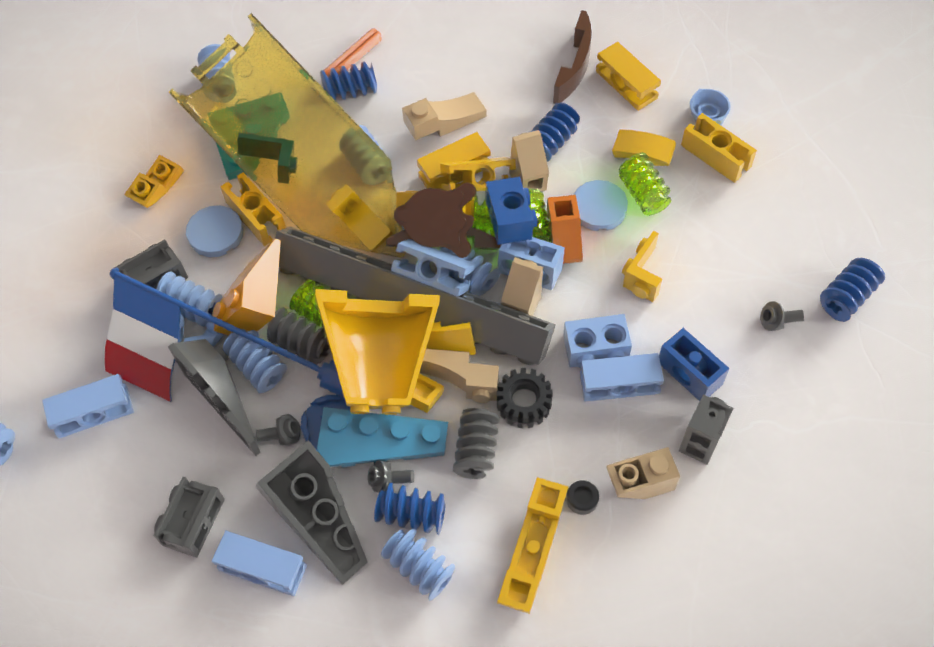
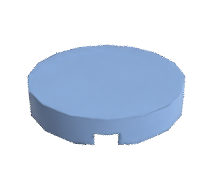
[574,180,628,231]
[186,205,243,257]

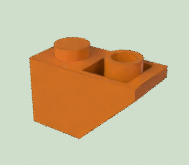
[546,195,583,264]

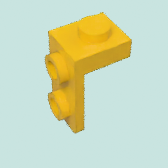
[326,184,392,252]
[622,231,662,302]

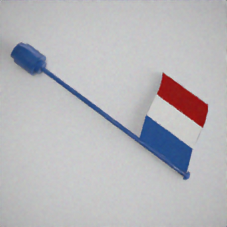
[104,268,344,402]

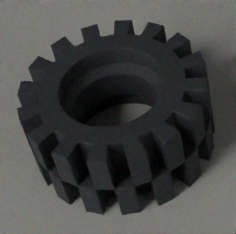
[497,368,553,428]

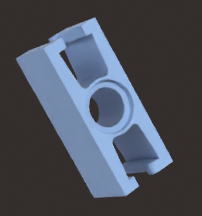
[391,239,476,297]
[580,353,664,402]
[42,374,134,438]
[212,530,307,596]

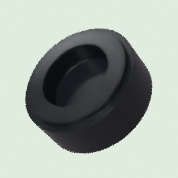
[566,480,599,515]

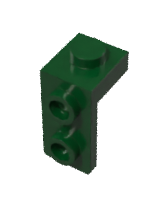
[237,133,298,184]

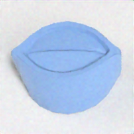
[690,89,731,126]

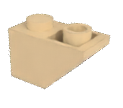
[509,130,549,195]
[501,257,543,316]
[606,447,680,499]

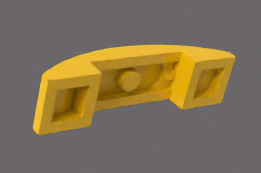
[497,477,568,614]

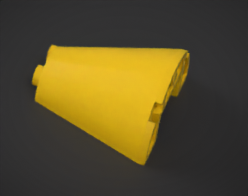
[315,289,440,415]

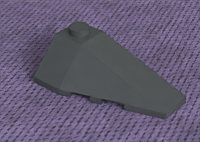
[168,339,261,456]
[256,440,368,585]

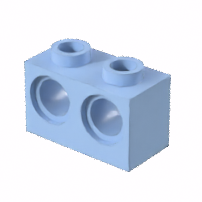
[498,237,565,290]
[563,314,632,368]

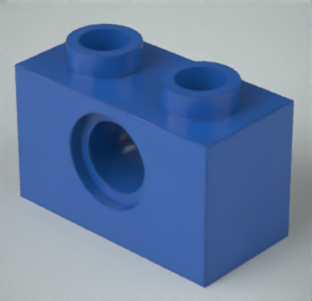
[485,177,537,245]
[659,327,730,401]

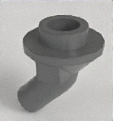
[760,301,804,331]
[256,414,301,445]
[367,460,415,493]

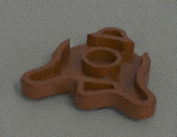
[394,182,477,258]

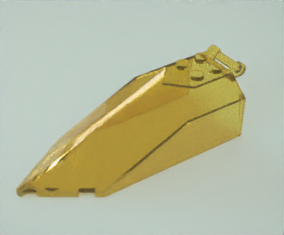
[169,13,406,258]

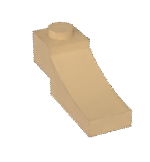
[402,92,487,140]
[419,349,499,403]

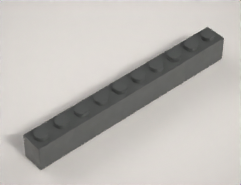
[275,227,556,365]

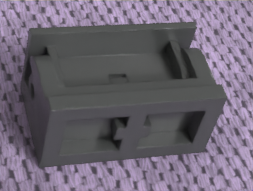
[114,239,188,289]
[679,394,734,465]
[153,476,225,558]

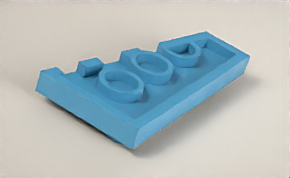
[317,407,448,468]

